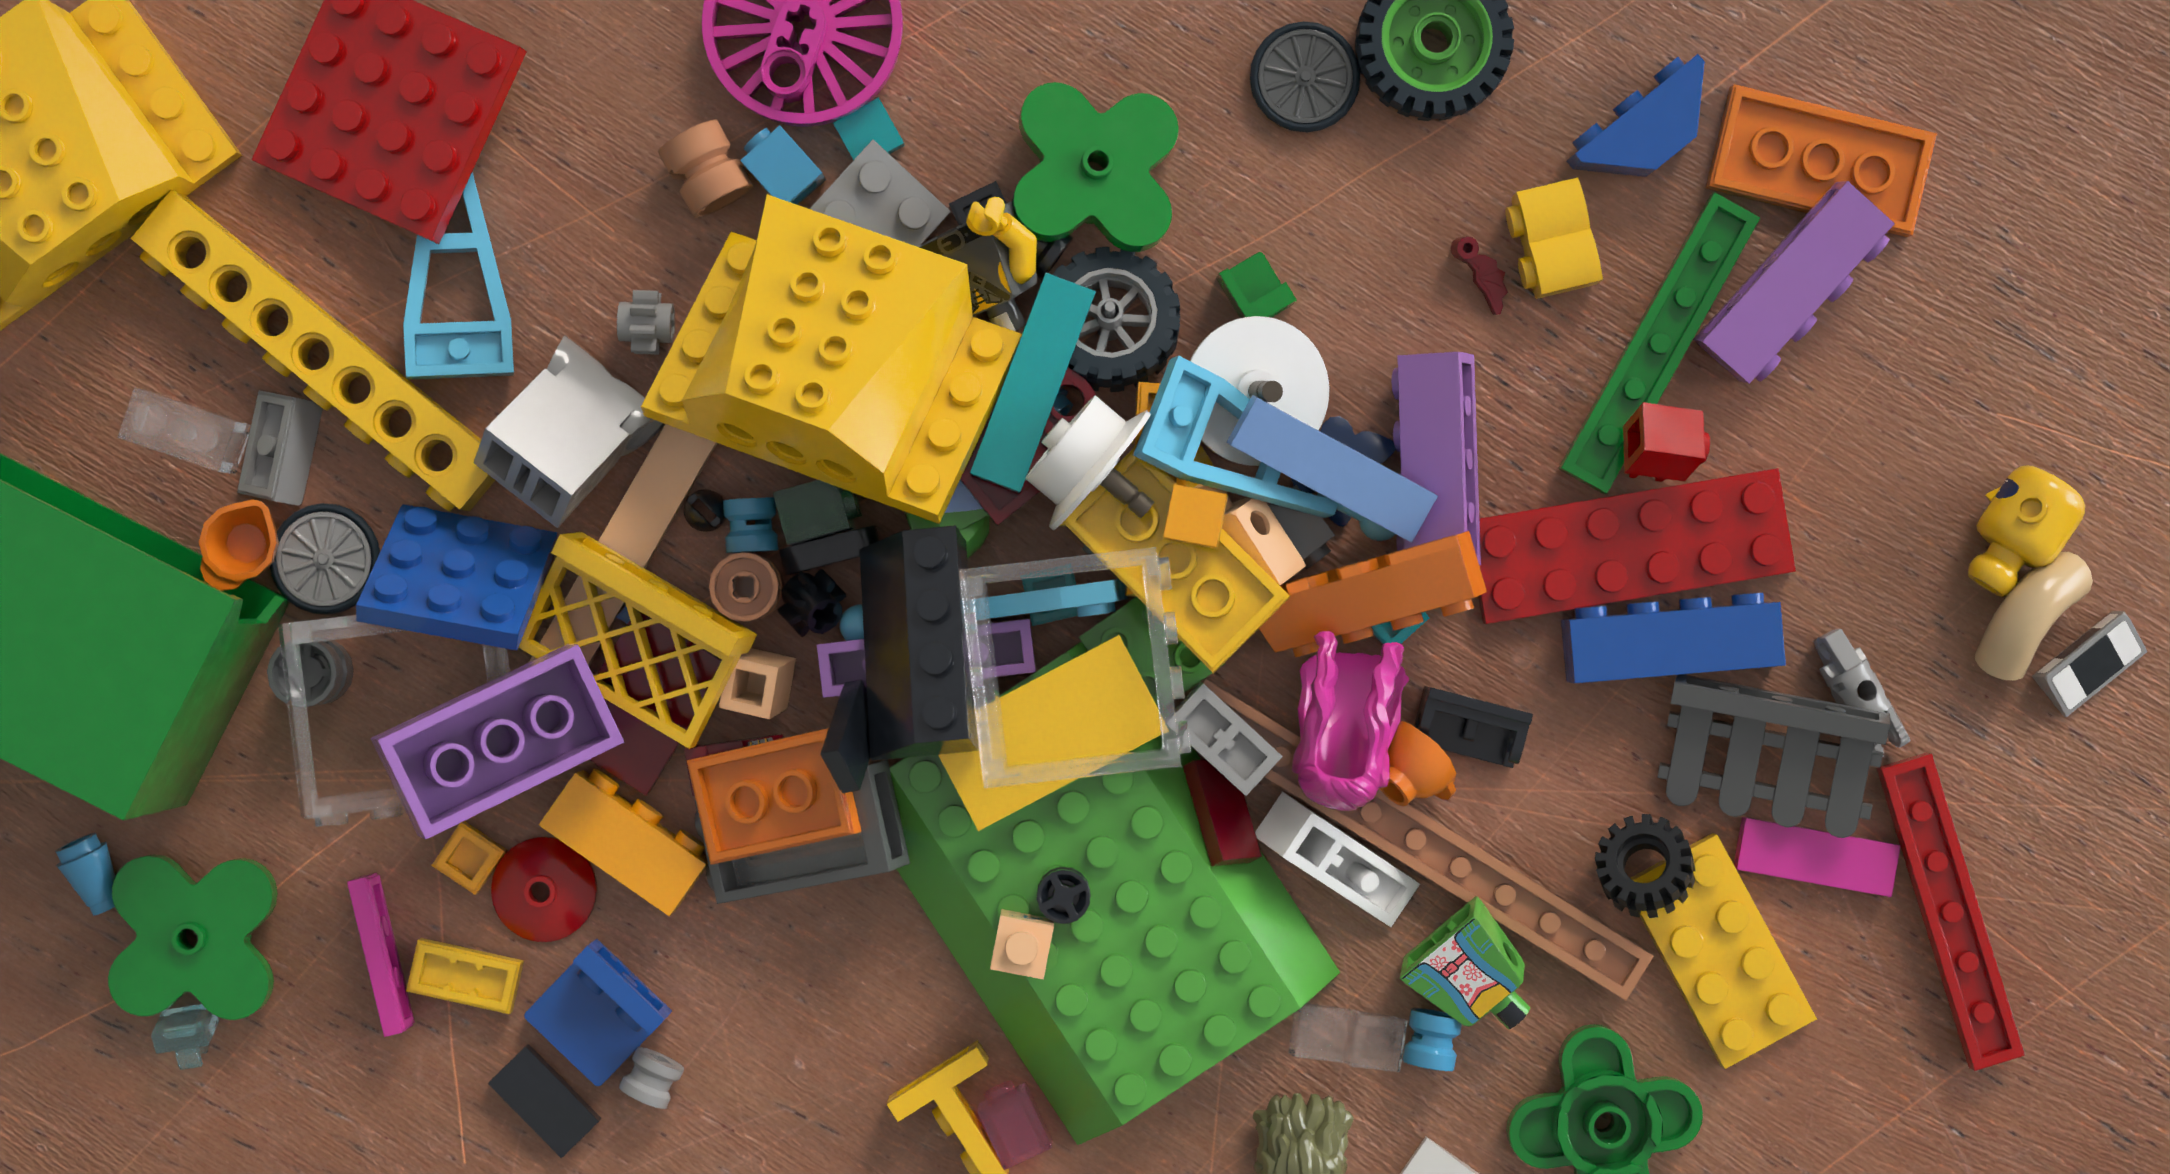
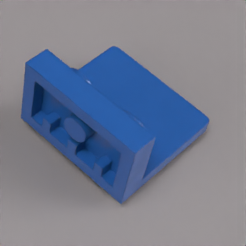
[524,939,672,1086]

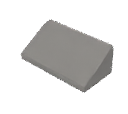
[237,390,322,506]

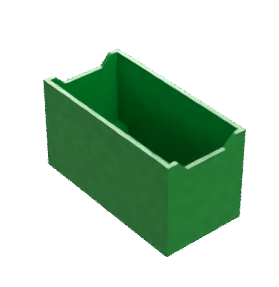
[0,453,290,821]

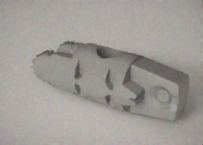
[1813,629,1911,757]

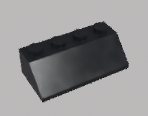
[859,525,979,761]

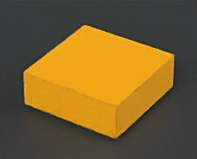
[1163,484,1228,549]
[431,821,507,895]

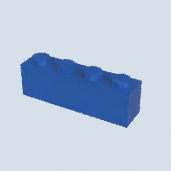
[1561,592,1786,683]

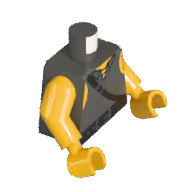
[918,197,1037,331]

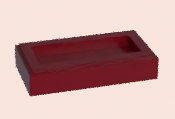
[1183,759,1262,866]

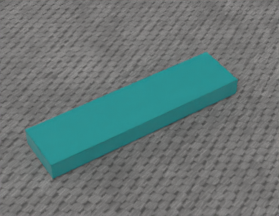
[970,273,1096,493]

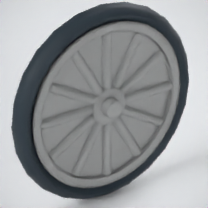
[270,503,380,615]

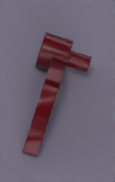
[1451,236,1508,315]

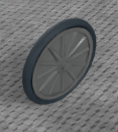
[1250,21,1361,133]

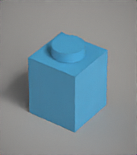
[740,125,826,205]

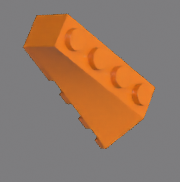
[1259,531,1487,657]

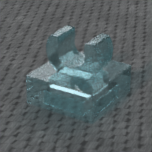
[151,1004,219,1070]

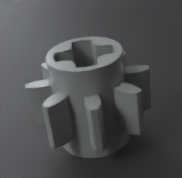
[617,290,675,355]

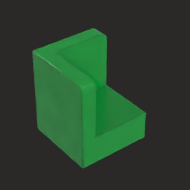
[1216,252,1297,318]

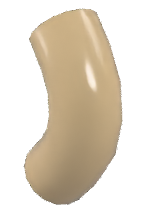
[1975,552,2093,680]

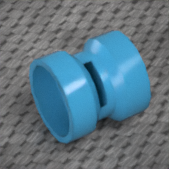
[723,497,779,553]
[1402,1008,1462,1071]

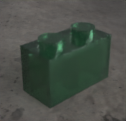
[773,480,862,546]

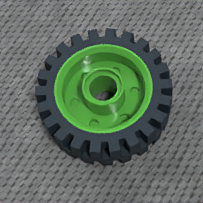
[1355,0,1514,121]

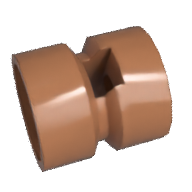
[658,119,754,218]
[709,552,785,622]

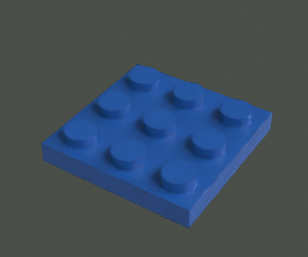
[356,504,557,651]

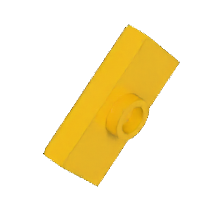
[406,938,524,1014]

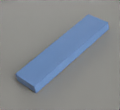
[1227,395,1438,542]

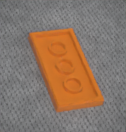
[1706,84,1937,237]

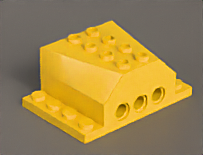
[0,0,242,331]
[641,194,1022,524]

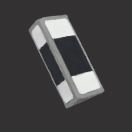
[2032,611,2148,717]

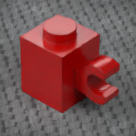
[1623,402,1710,482]

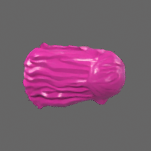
[1292,631,1409,811]

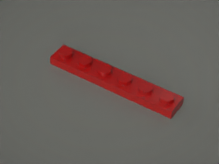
[1876,753,2025,1071]

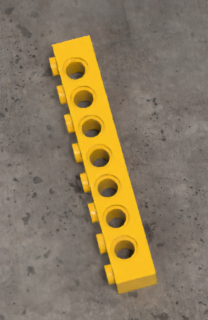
[130,189,495,512]

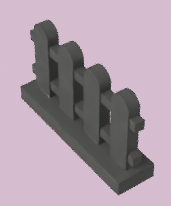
[1657,674,1890,838]

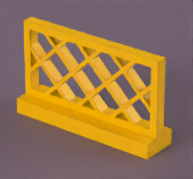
[519,532,757,749]

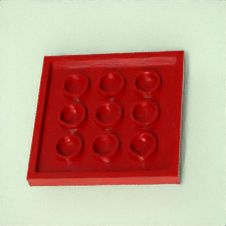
[251,0,527,244]

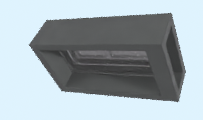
[695,759,910,904]

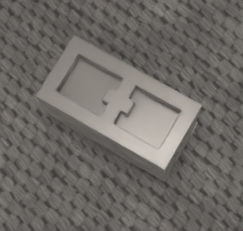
[1165,681,1283,796]

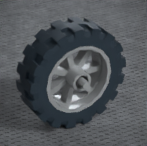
[1053,247,1180,392]

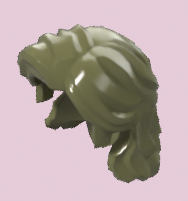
[1253,1093,1354,1174]

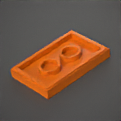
[687,728,862,865]

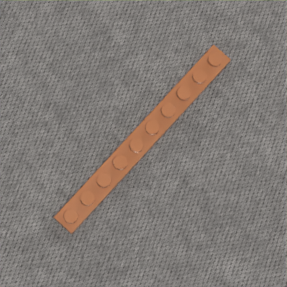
[1202,679,1654,1001]

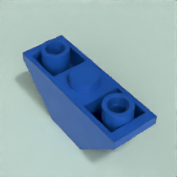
[1566,54,1705,177]

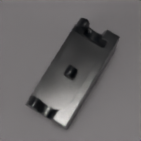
[1414,686,1533,768]

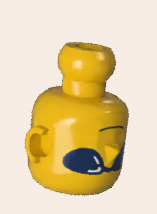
[1968,465,2085,597]

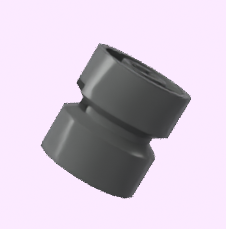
[267,637,354,708]

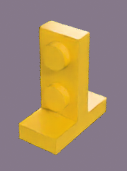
[887,1040,1009,1174]

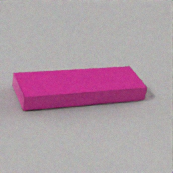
[1734,817,1901,897]
[347,873,415,1037]

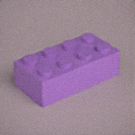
[370,644,624,840]

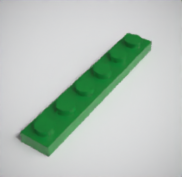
[1558,192,1760,494]

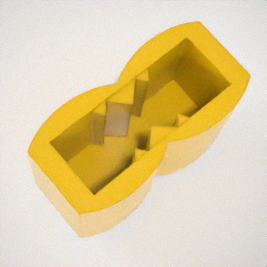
[1505,177,1603,299]

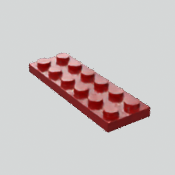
[1478,468,1796,624]

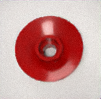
[491,837,597,942]

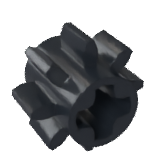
[777,569,847,637]

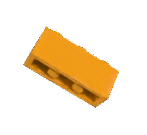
[539,769,708,916]

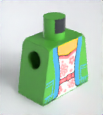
[1400,896,1530,1029]

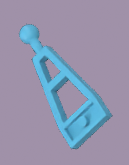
[403,172,514,380]
[1133,355,1396,541]
[840,579,1128,641]

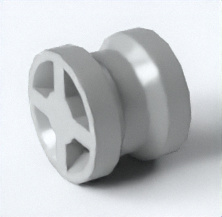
[619,1047,684,1109]

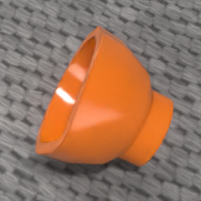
[199,499,279,591]
[1380,721,1457,806]

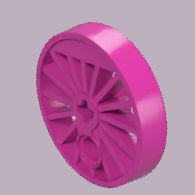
[702,0,903,127]

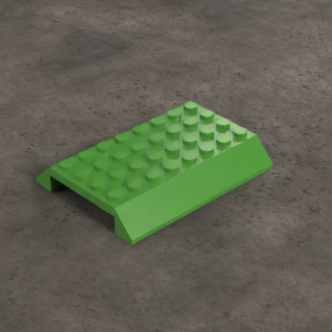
[889,641,1340,1145]

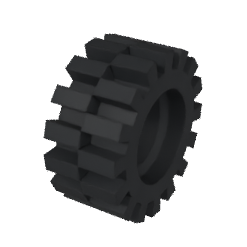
[1595,814,1696,918]

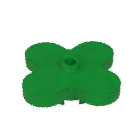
[1012,82,1179,252]
[108,855,278,1020]
[1506,1024,1703,1174]

